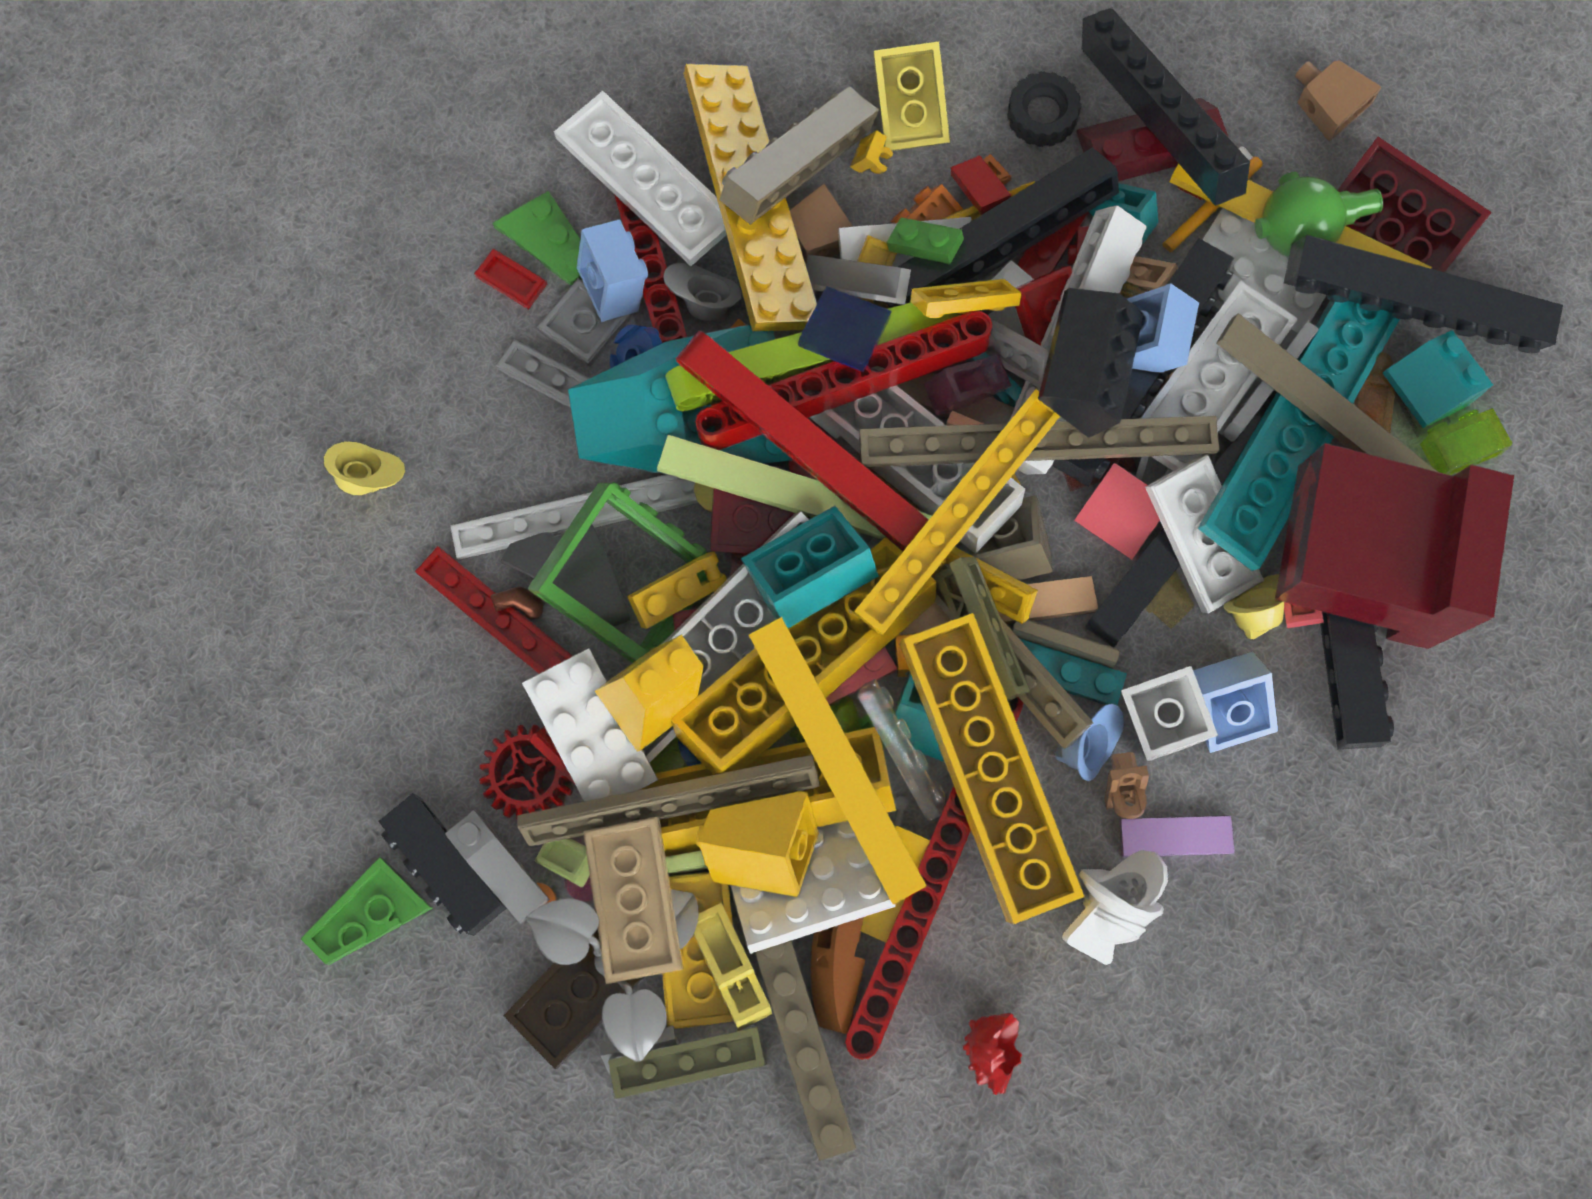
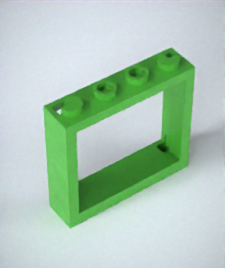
[527,481,718,663]

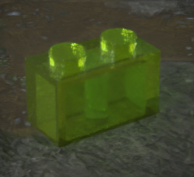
[1420,408,1513,475]

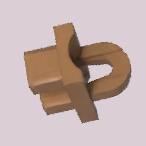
[1104,752,1149,819]

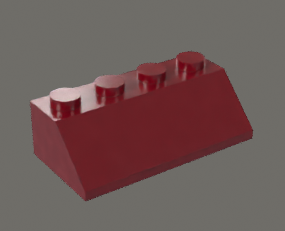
[1076,98,1228,181]

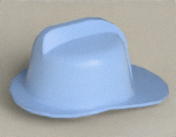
[1055,703,1124,781]

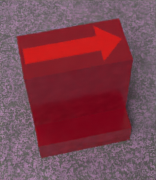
[1275,443,1514,649]

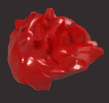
[963,1013,1023,1095]

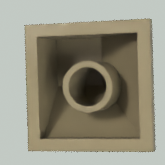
[972,495,1053,580]

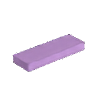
[1119,816,1235,857]

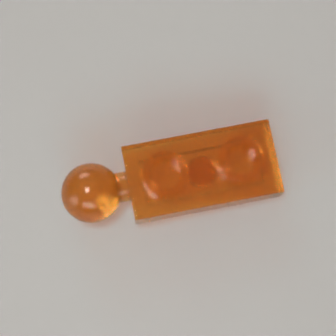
[1355,351,1395,433]

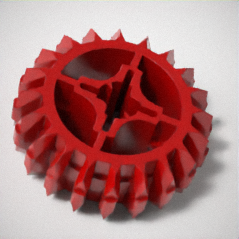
[479,724,573,819]

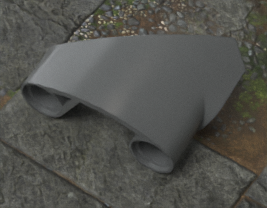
[501,524,630,627]

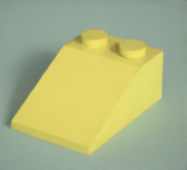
[873,41,950,151]

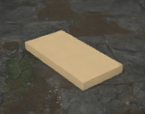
[583,817,683,984]

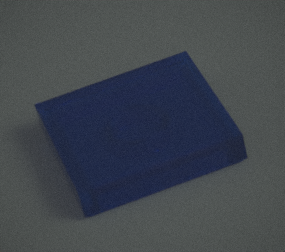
[798,286,892,372]

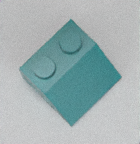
[1383,330,1493,428]

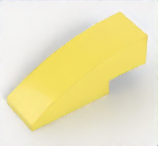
[694,903,772,1031]

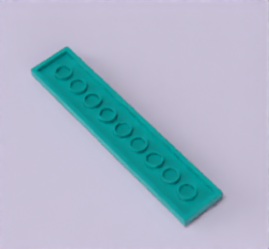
[1197,300,1400,571]

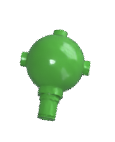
[1255,172,1383,257]

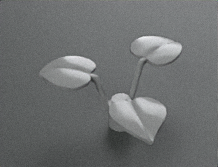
[526,889,698,1062]

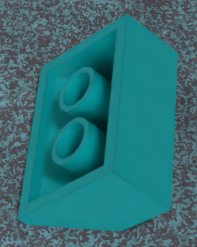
[741,506,879,628]

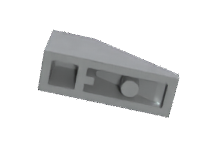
[445,810,550,924]

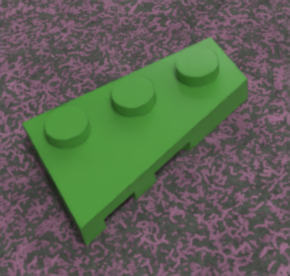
[492,191,582,286]
[301,857,433,965]

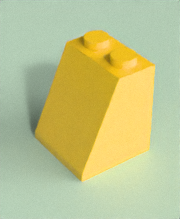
[595,635,703,752]
[696,791,819,897]

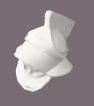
[1062,850,1168,965]

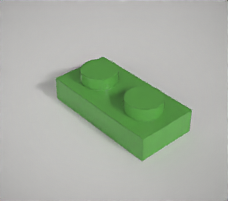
[887,217,964,264]

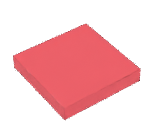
[1074,463,1160,560]

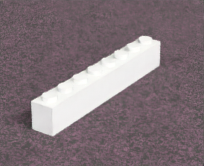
[1009,205,1147,475]

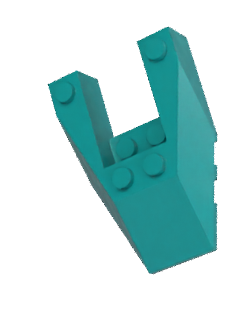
[568,325,793,474]

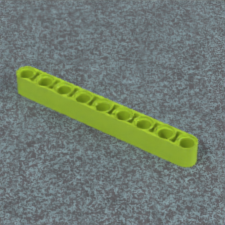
[665,302,962,411]

